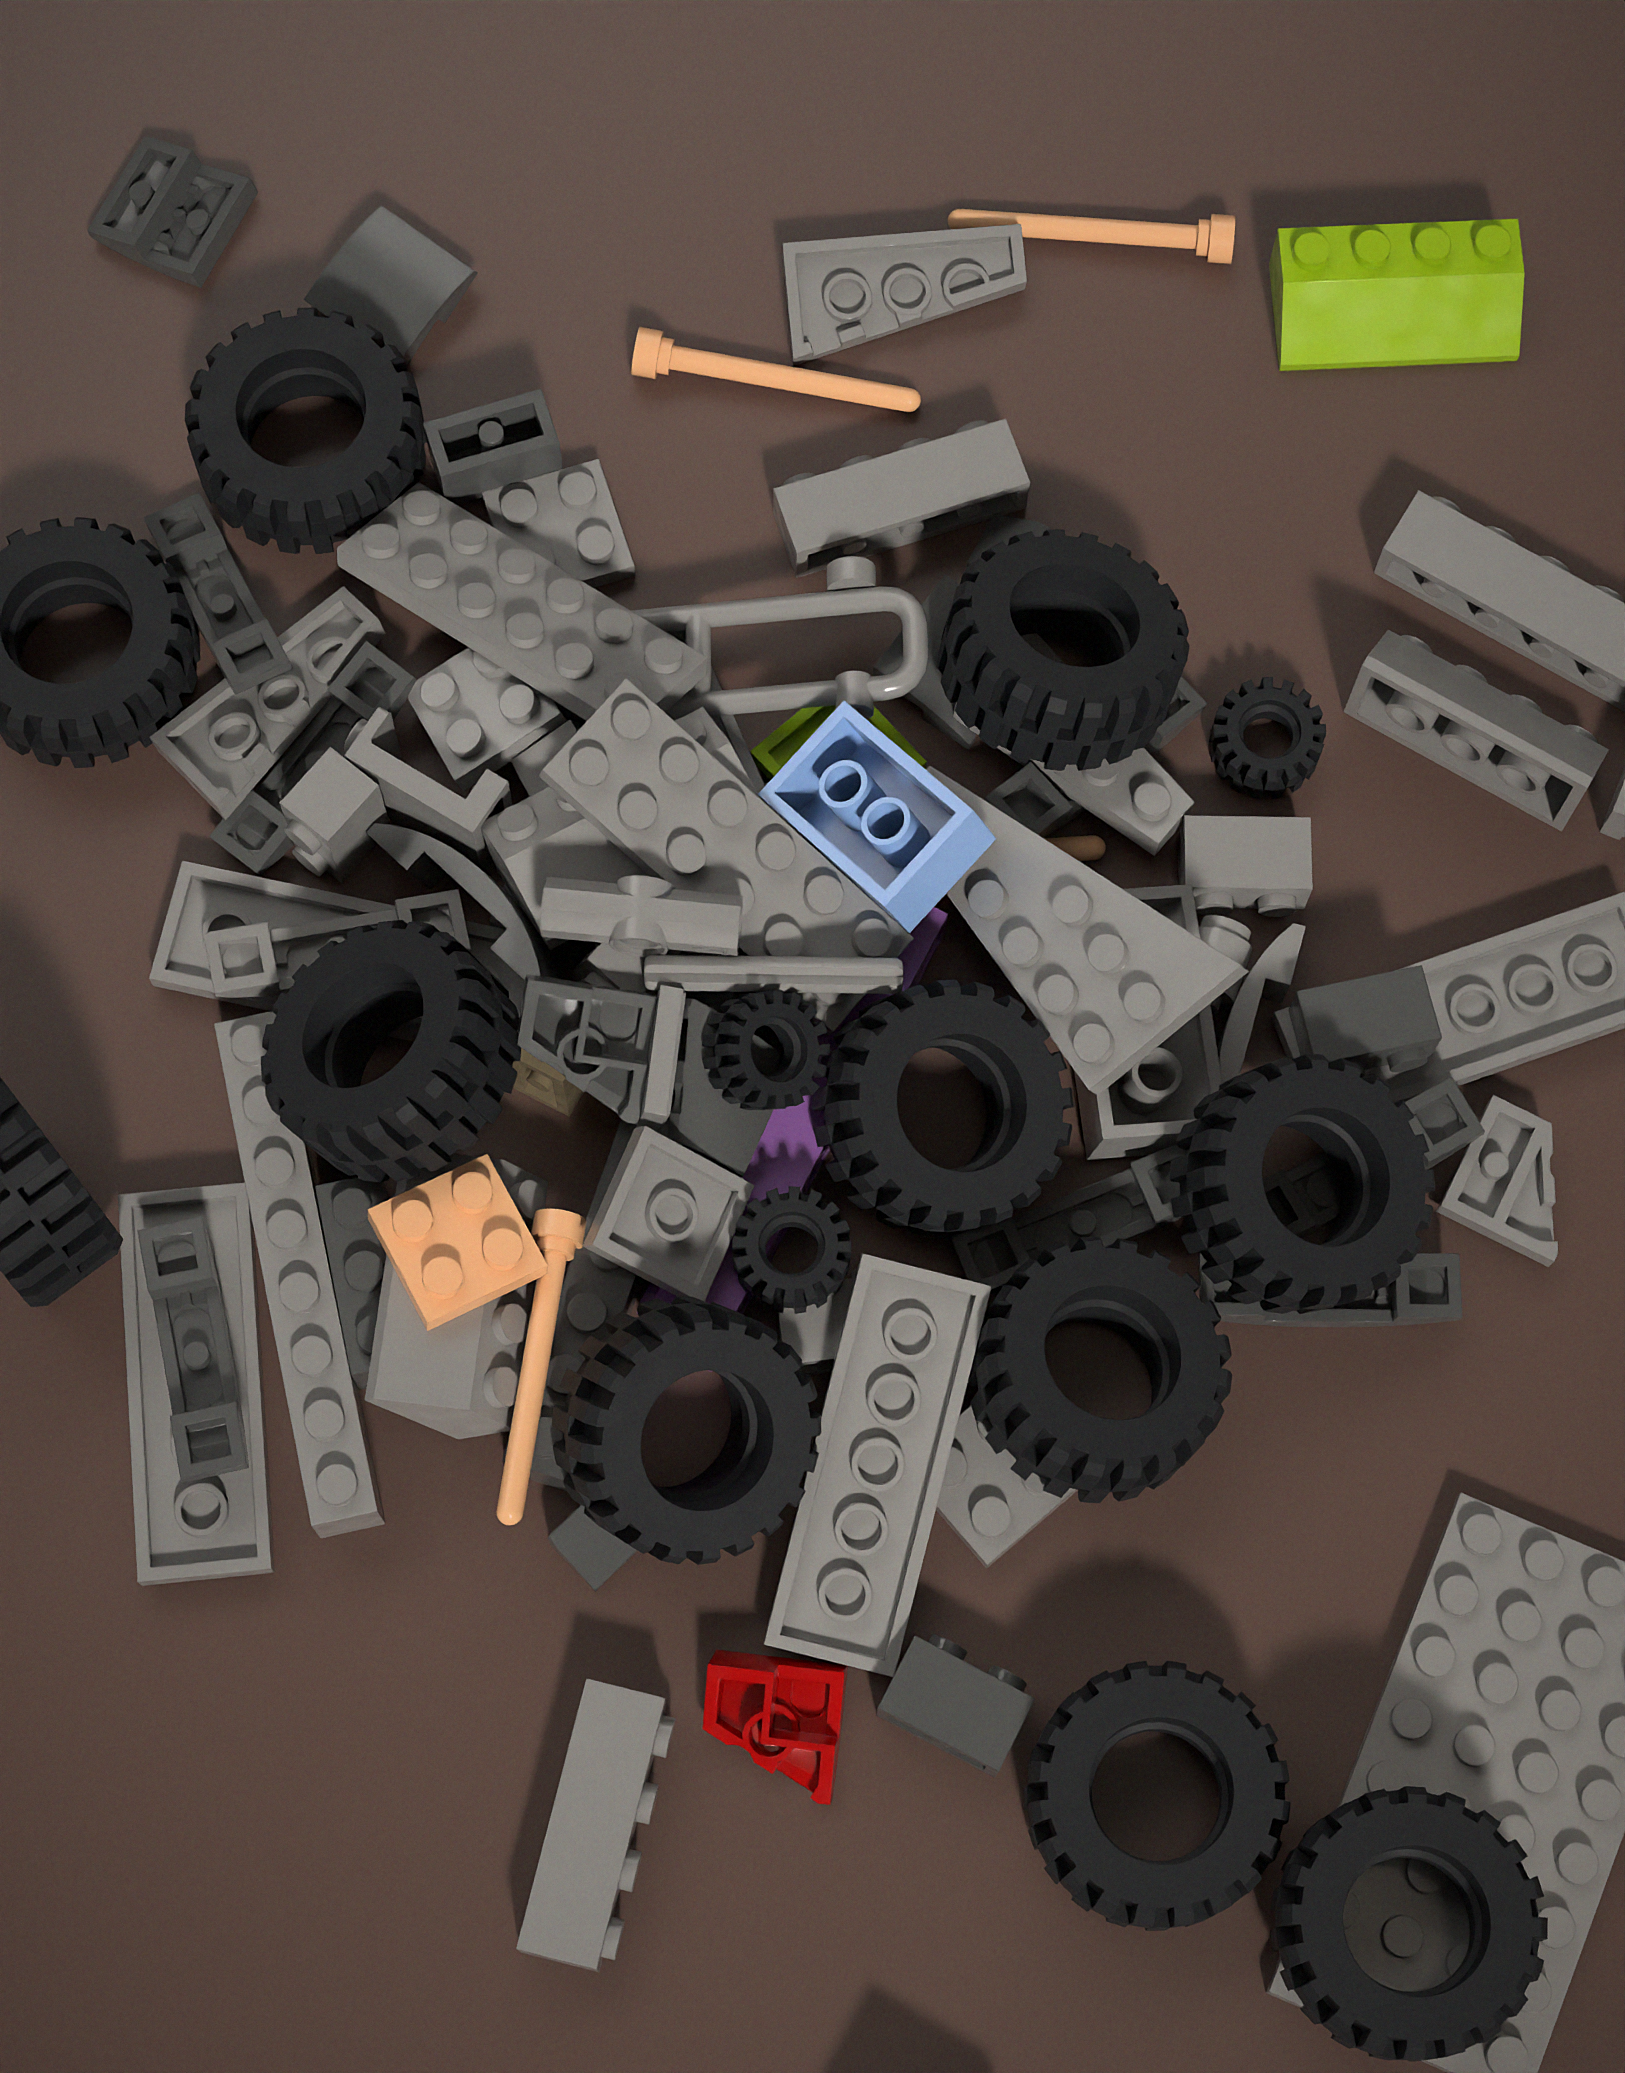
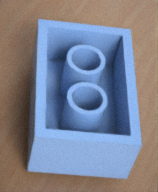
[758,701,997,933]

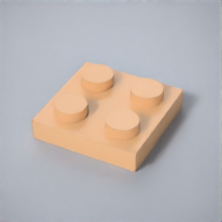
[367,1154,548,1331]

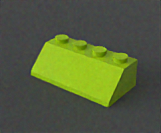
[1269,219,1525,371]

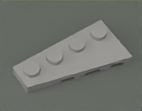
[782,224,1027,366]
[150,586,386,820]
[953,633,1194,856]

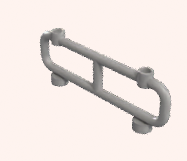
[557,556,928,724]

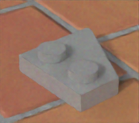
[1436,1095,1558,1267]

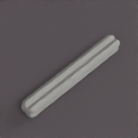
[644,954,904,994]

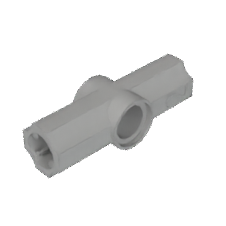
[540,875,743,957]

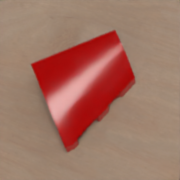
[702,1649,848,1805]

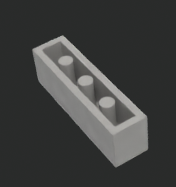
[773,418,1030,578]
[516,1678,676,1972]

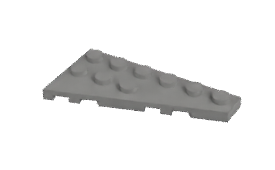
[926,766,1249,1095]

